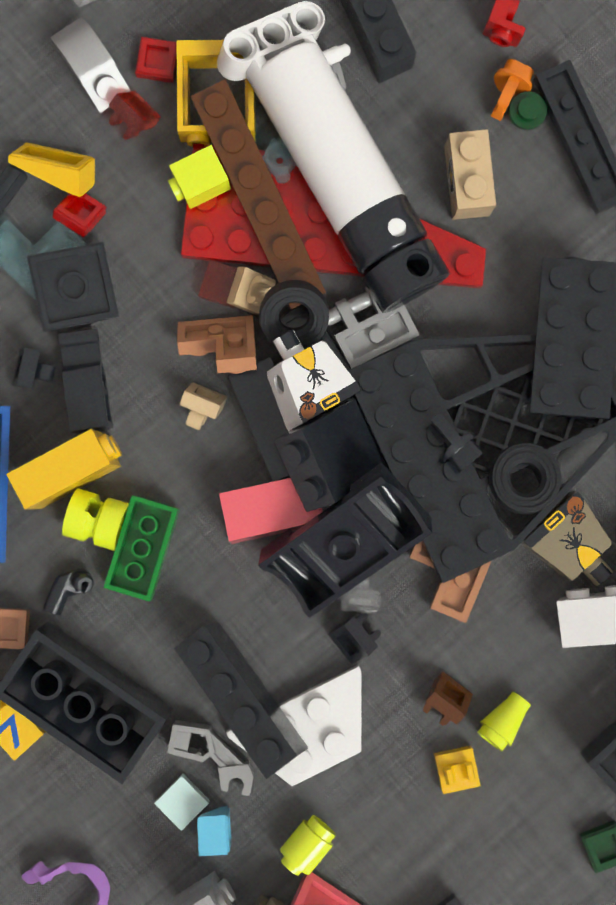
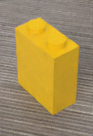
[6,429,122,509]

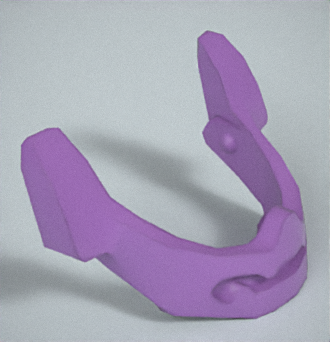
[22,861,110,905]

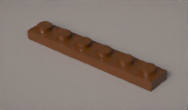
[190,79,326,309]

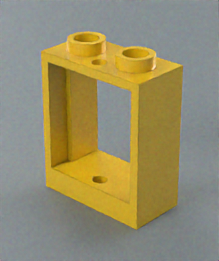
[177,40,256,147]

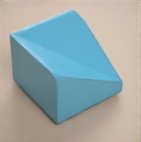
[197,806,231,856]

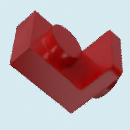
[482,0,526,47]

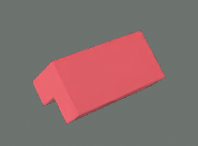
[219,478,323,544]

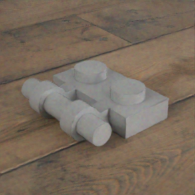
[328,287,420,369]

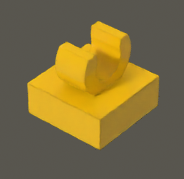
[433,745,481,794]

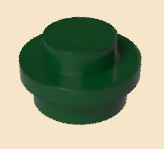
[509,92,547,130]

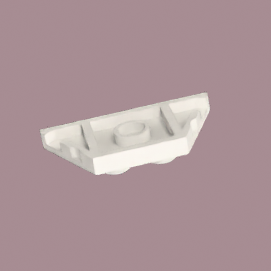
[226,665,361,786]

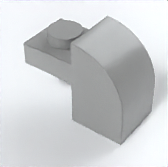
[50,17,131,113]

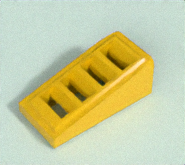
[8,142,95,197]

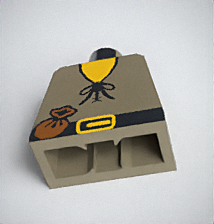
[521,491,613,586]

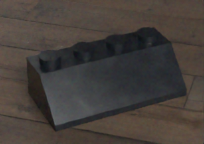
[0,622,174,784]

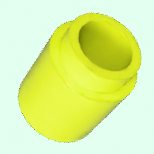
[280,815,336,876]

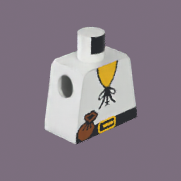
[267,330,361,431]

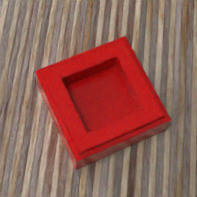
[135,37,177,83]
[52,193,107,238]

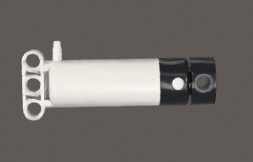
[217,1,451,313]

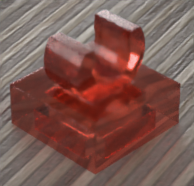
[109,91,161,140]

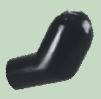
[43,569,94,615]

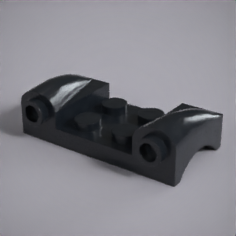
[258,462,432,618]

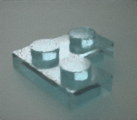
[0,219,87,301]

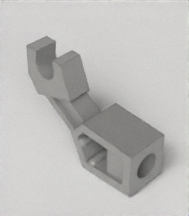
[167,720,254,796]

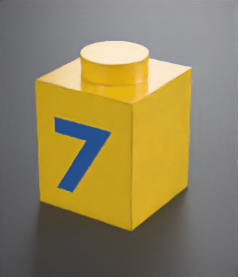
[0,700,46,761]

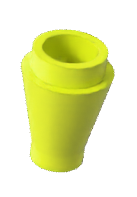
[477,691,531,752]

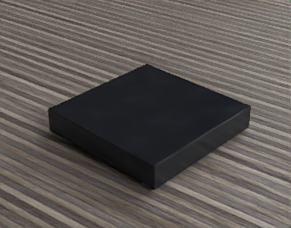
[27,242,119,332]

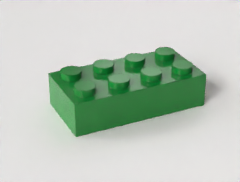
[103,495,180,602]

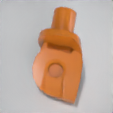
[491,59,534,121]

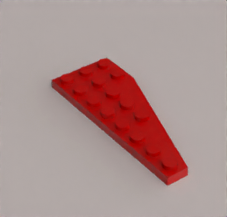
[181,143,486,289]

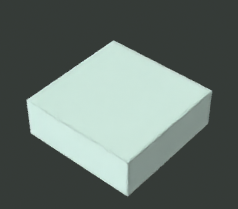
[154,774,210,831]

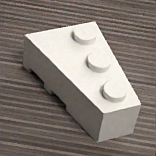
[557,585,616,648]

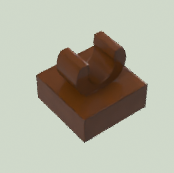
[423,671,473,726]

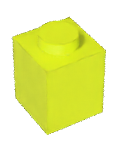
[167,145,231,209]

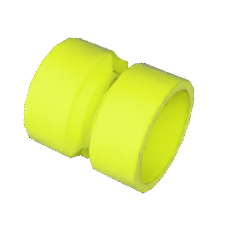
[62,488,129,551]

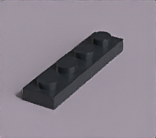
[533,60,616,215]

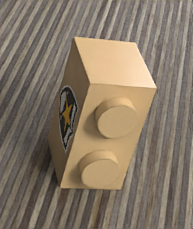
[444,129,496,220]

